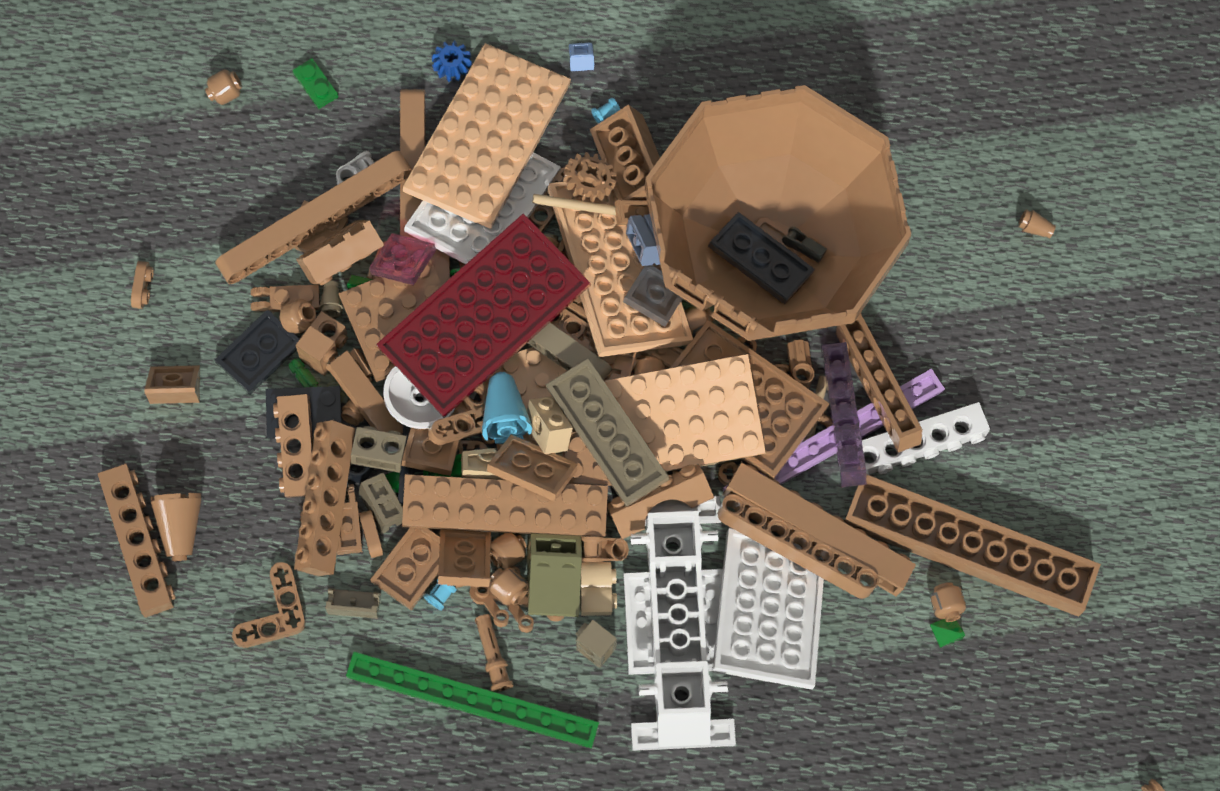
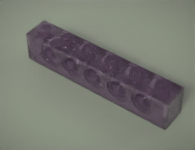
[822,342,867,487]

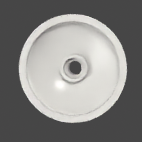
[383,367,456,429]

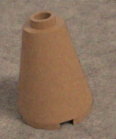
[150,493,202,561]

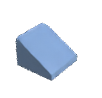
[569,43,594,71]

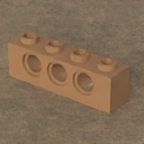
[273,394,313,498]

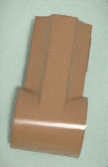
[787,340,815,389]

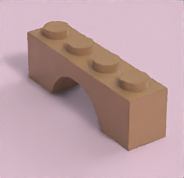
[607,464,714,539]

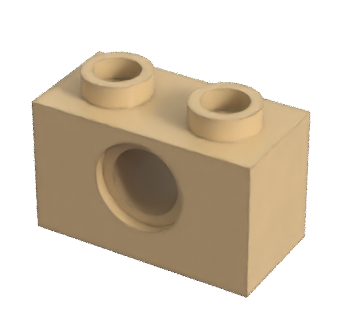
[527,396,573,454]

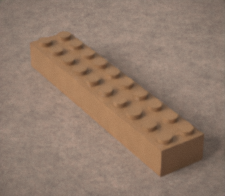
[845,473,1101,617]

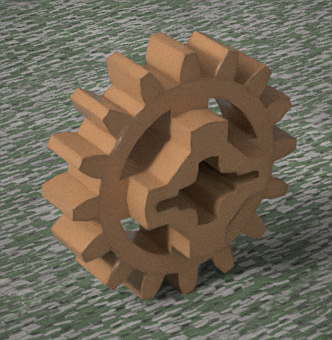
[563,152,616,202]

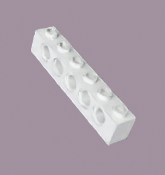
[838,402,990,482]

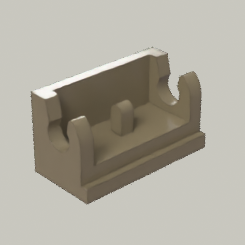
[358,473,403,535]
[326,588,381,619]

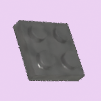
[623,265,683,327]

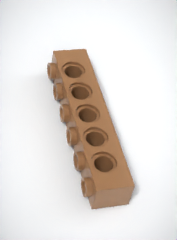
[836,313,923,453]
[294,420,355,576]
[97,464,176,618]

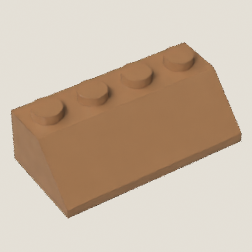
[590,105,660,200]

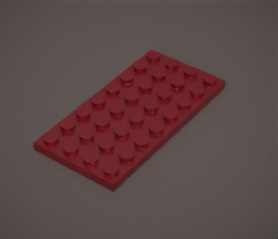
[376,213,591,418]

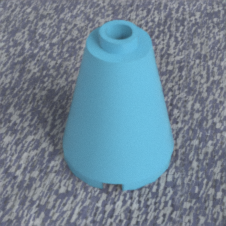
[482,372,532,444]

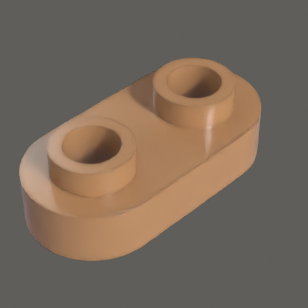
[131,261,154,309]

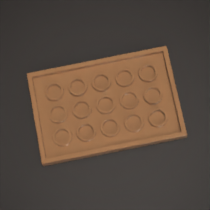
[670,320,830,479]

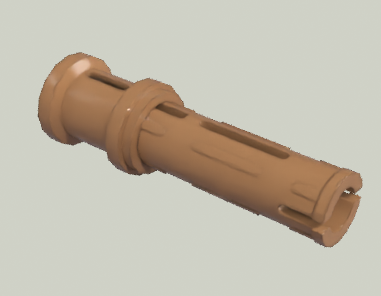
[475,614,514,693]

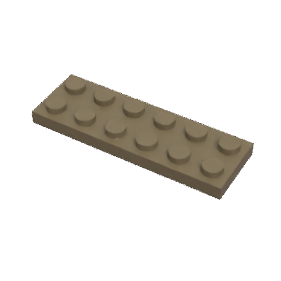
[546,359,669,507]

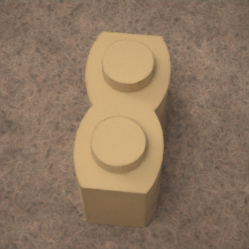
[580,562,617,616]

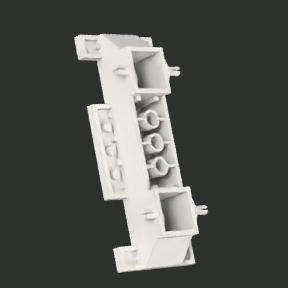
[624,496,736,751]

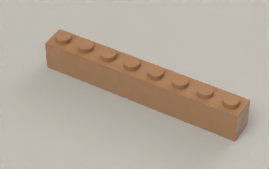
[722,462,916,596]

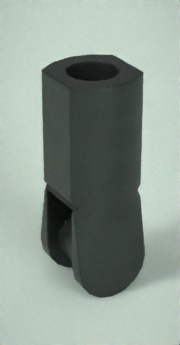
[782,227,827,263]

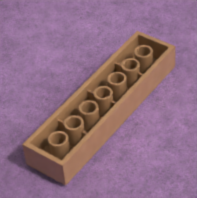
[402,475,608,537]

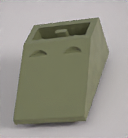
[527,533,582,617]

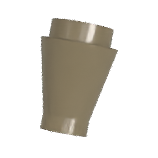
[319,281,343,319]

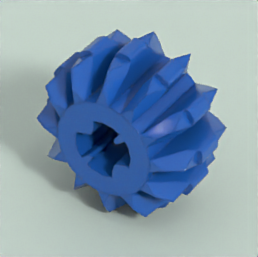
[432,40,472,82]

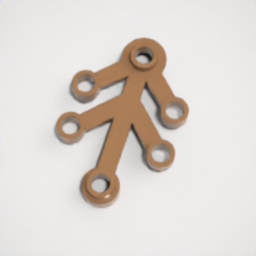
[470,566,565,633]

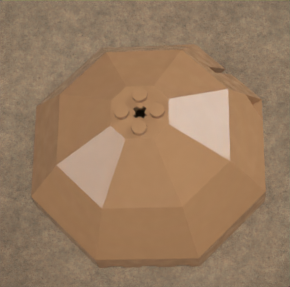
[645,85,911,341]

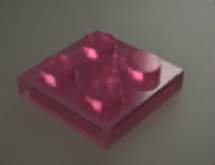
[369,233,436,285]

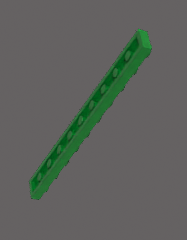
[346,652,599,749]

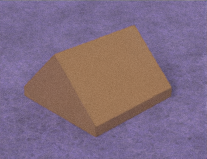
[144,365,200,404]

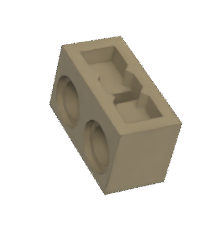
[351,426,407,473]
[576,620,617,668]

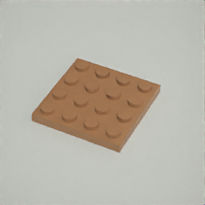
[339,257,442,382]

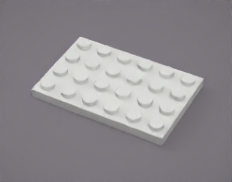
[404,152,561,264]
[712,528,824,689]

